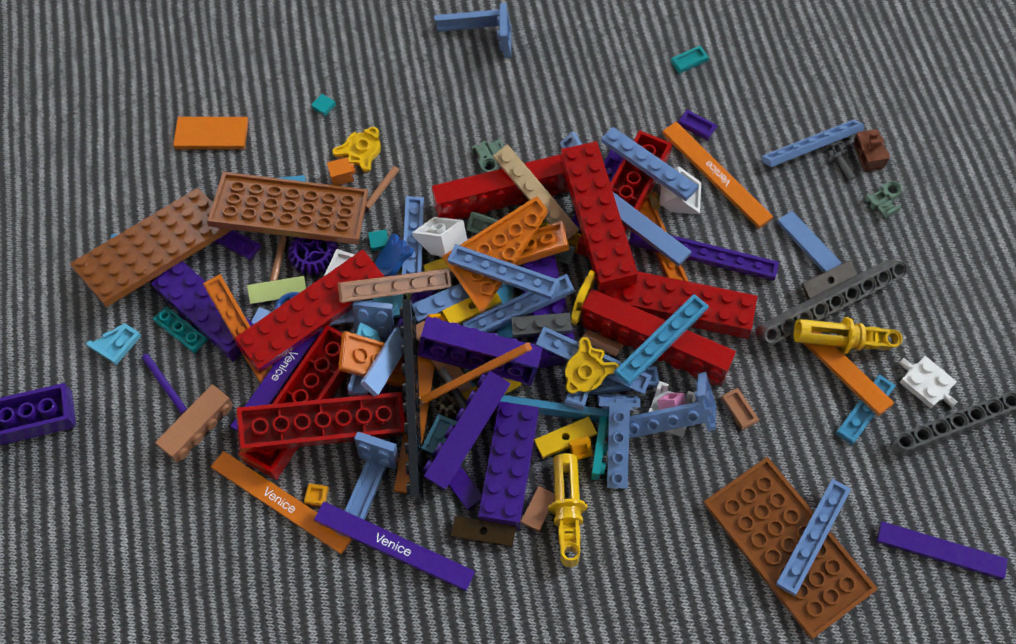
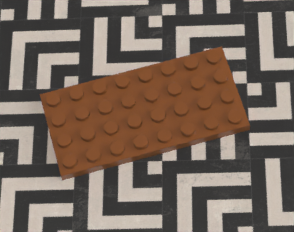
[207,172,368,245]
[70,188,233,307]
[703,456,878,640]

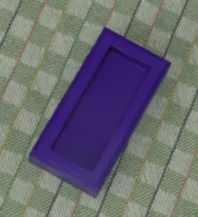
[678,110,717,141]

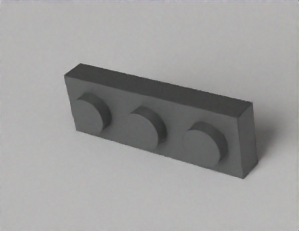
[511,313,572,338]

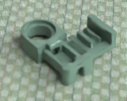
[472,139,504,173]
[865,181,902,218]

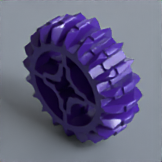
[288,237,338,277]

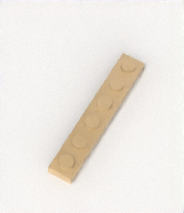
[493,144,580,239]

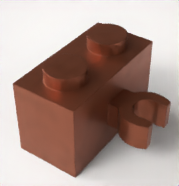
[853,129,890,172]

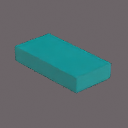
[671,46,709,74]

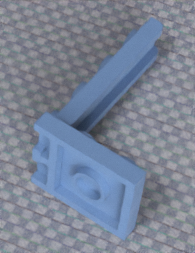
[434,3,511,58]
[348,300,394,396]
[629,372,716,438]
[597,394,640,489]
[336,432,399,537]

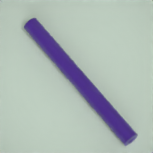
[142,354,187,415]

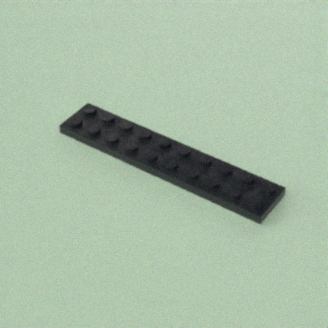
[399,299,424,505]

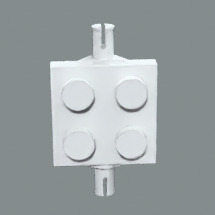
[899,356,958,408]

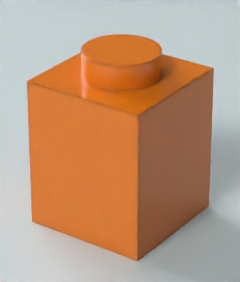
[327,157,356,186]

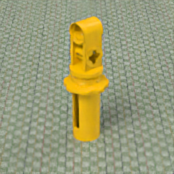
[793,317,902,354]
[548,453,588,568]

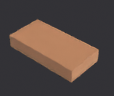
[583,330,624,356]
[720,388,759,431]
[521,486,555,532]

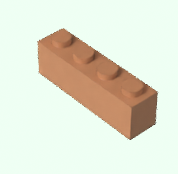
[155,384,233,463]

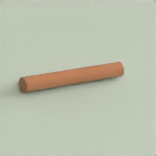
[366,166,399,210]
[269,236,287,282]

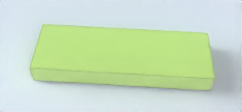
[247,276,306,304]

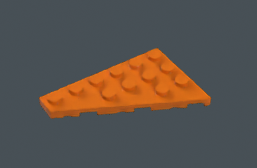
[442,196,548,313]

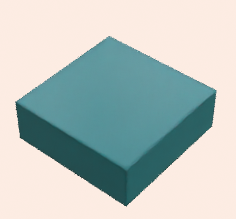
[311,94,336,116]
[368,229,388,251]

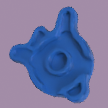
[375,233,414,277]

